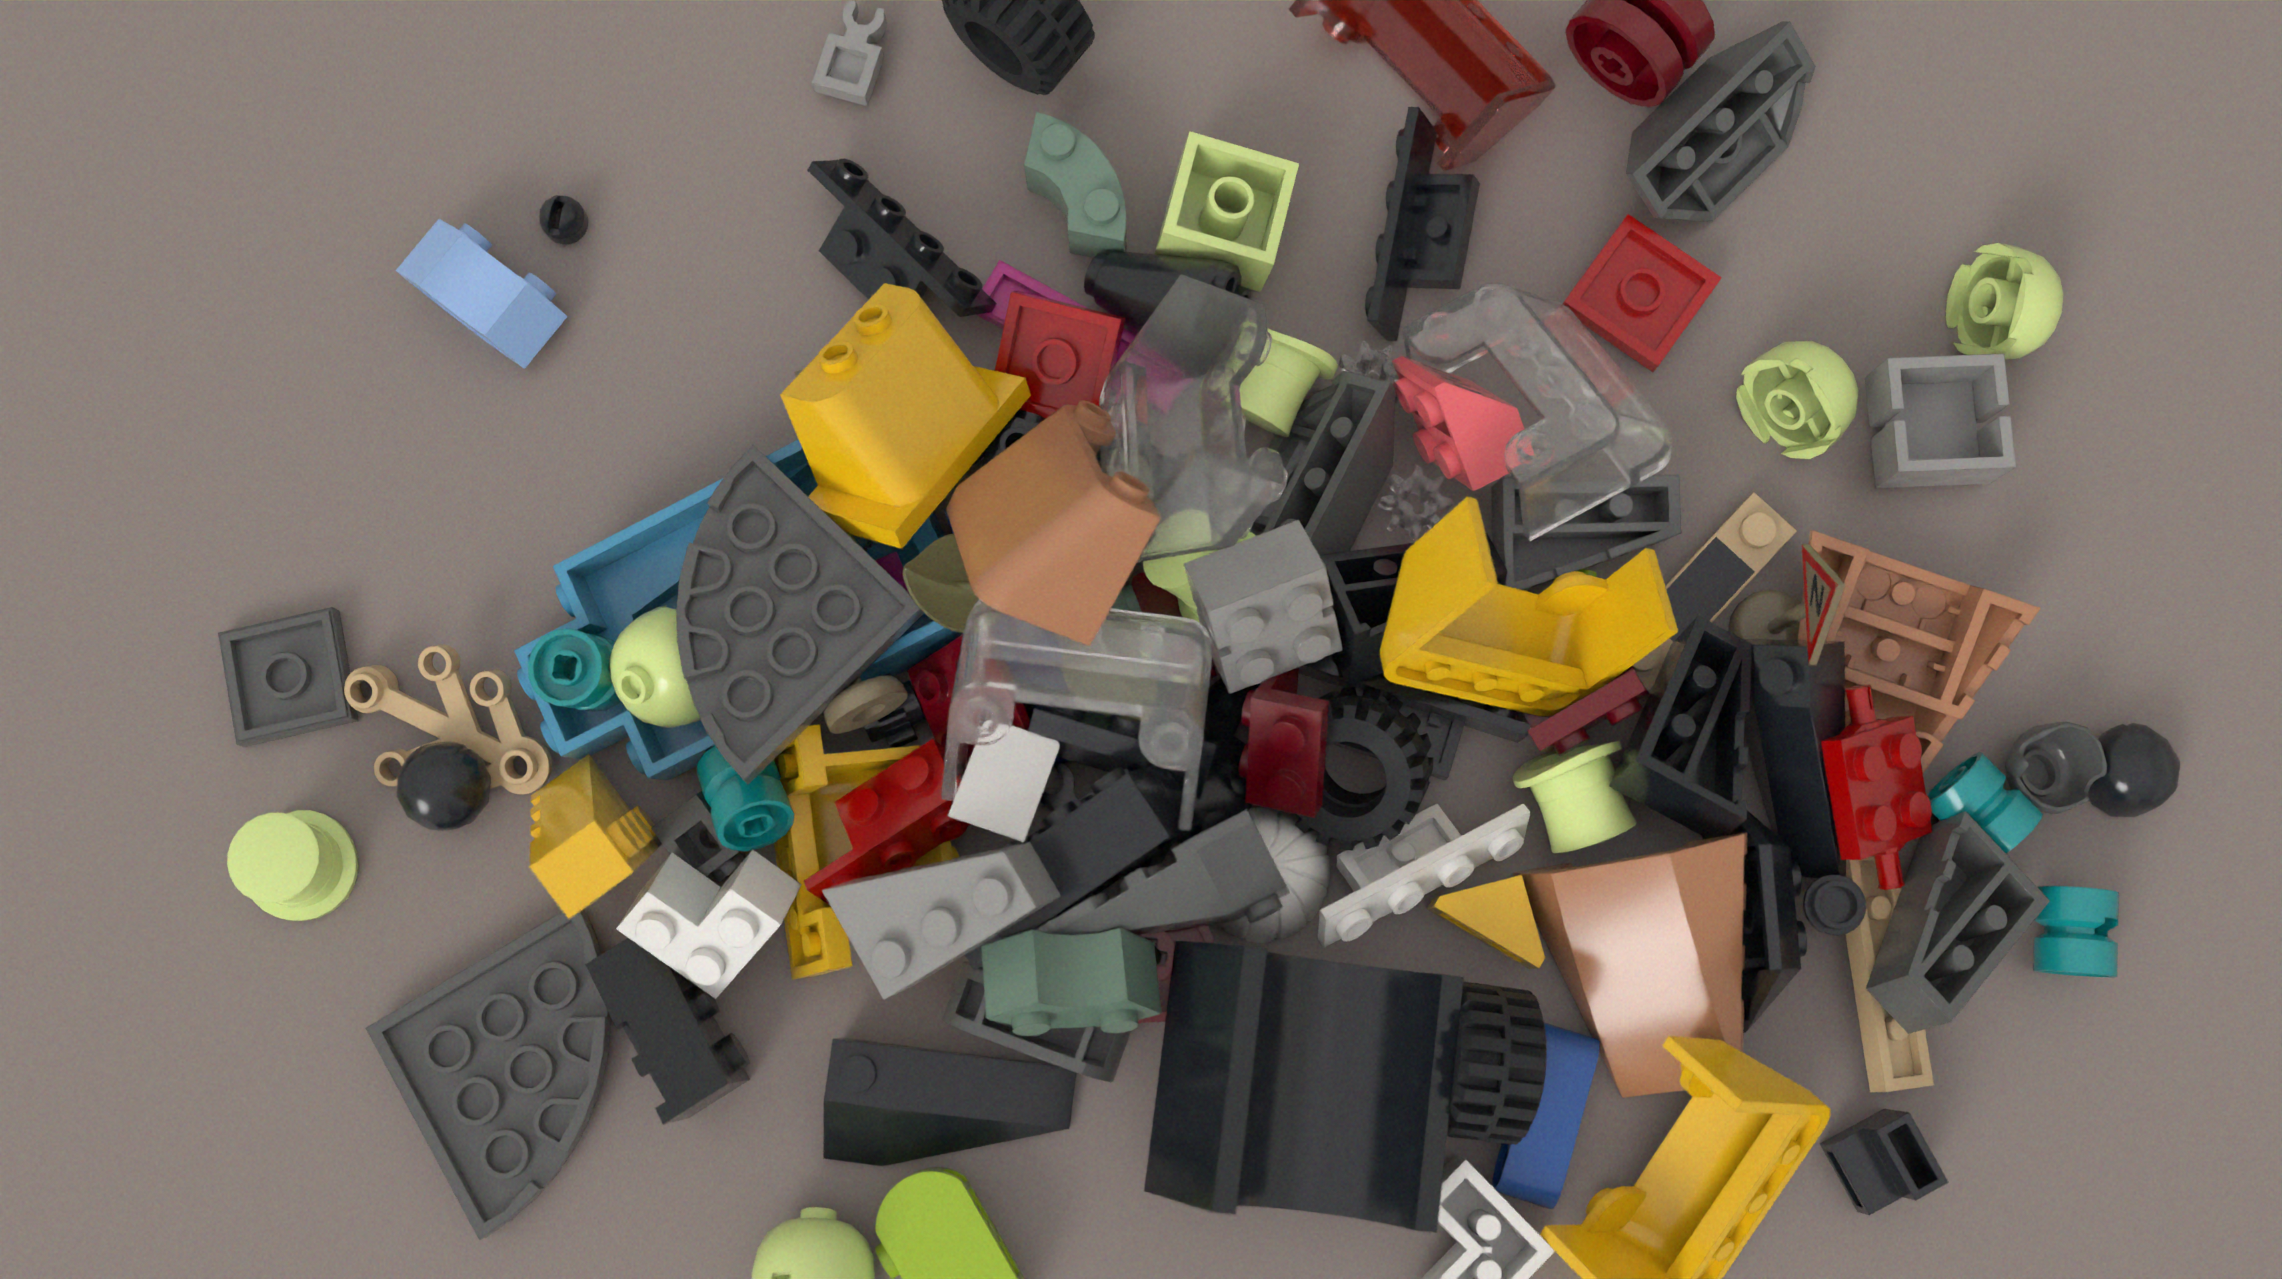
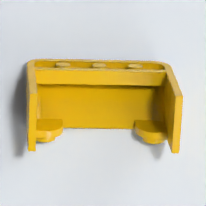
[1380,497,1678,716]
[1540,1036,1831,1279]

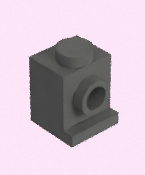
[651,791,745,883]

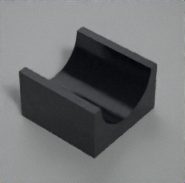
[1144,940,1464,1233]

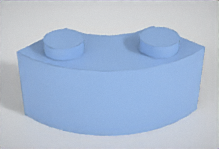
[395,219,568,369]

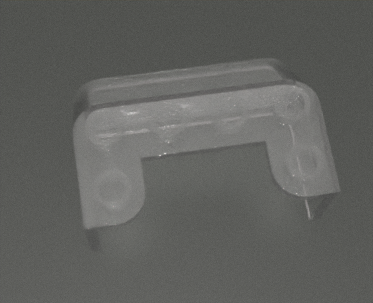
[1099,274,1287,563]
[1402,283,1672,541]

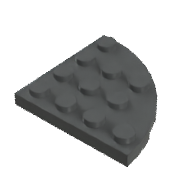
[676,445,924,784]
[366,909,611,1240]

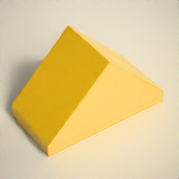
[1427,875,1545,969]

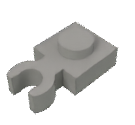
[812,0,887,106]

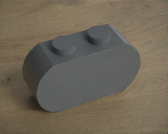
[942,961,1131,1082]

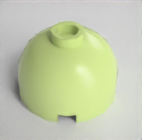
[1945,243,2063,360]
[1736,341,1859,459]
[609,605,700,728]
[751,1207,875,1279]

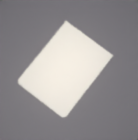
[948,718,1060,842]

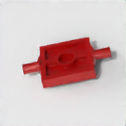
[1821,685,1933,890]

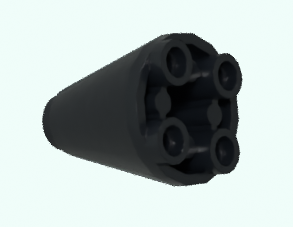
[1084,251,1251,373]

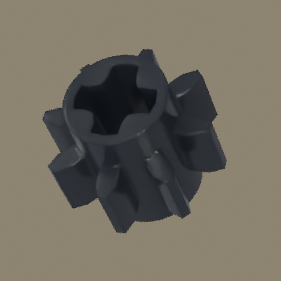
[864,673,927,748]

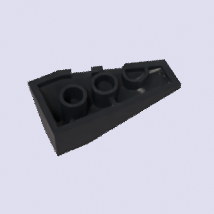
[1744,639,1846,878]
[823,1038,1077,1166]

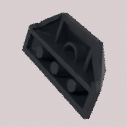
[1702,810,1807,1033]

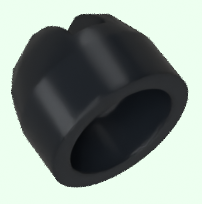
[539,195,588,245]

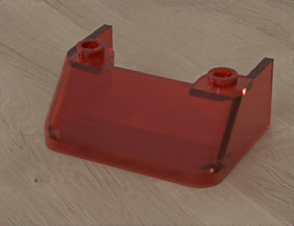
[1288,0,1555,171]

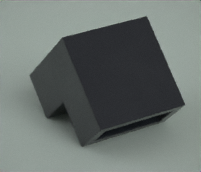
[1820,1109,1949,1215]

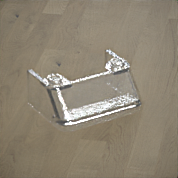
[941,600,1213,831]

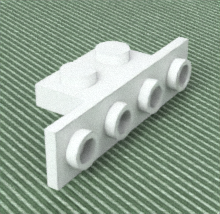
[1317,803,1530,948]

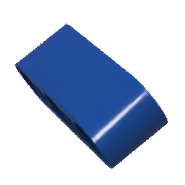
[1492,1022,1600,1210]

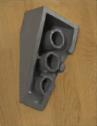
[1035,810,1290,936]

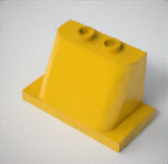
[780,283,1031,549]
[774,724,959,980]

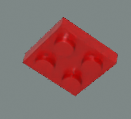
[1560,214,1722,372]
[995,291,1126,419]

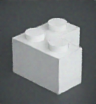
[616,850,801,999]
[1421,1155,1555,1279]

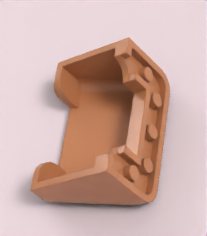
[946,400,1161,646]

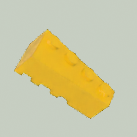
[529,754,659,919]

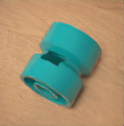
[528,629,621,712]
[696,745,794,851]
[1927,752,2043,854]
[2033,886,2119,978]

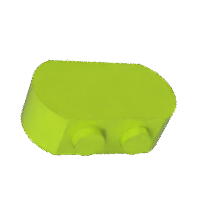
[875,1167,1025,1279]

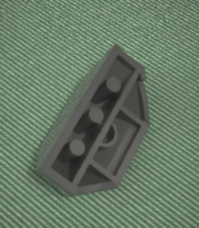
[1626,21,1816,222]
[1232,371,1395,556]

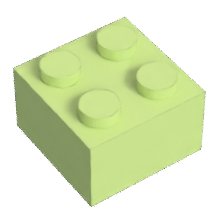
[1154,131,1299,292]

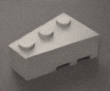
[822,842,1061,1000]

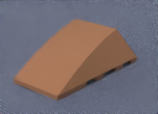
[1798,530,2041,773]
[1513,832,1747,1098]

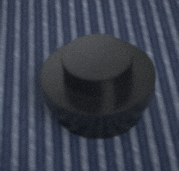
[1803,875,1866,935]

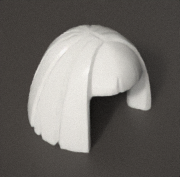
[1217,806,1331,943]

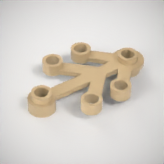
[344,644,552,795]

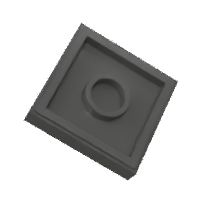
[218,607,359,747]

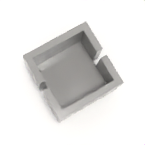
[1865,354,2016,488]
[1184,520,1342,694]

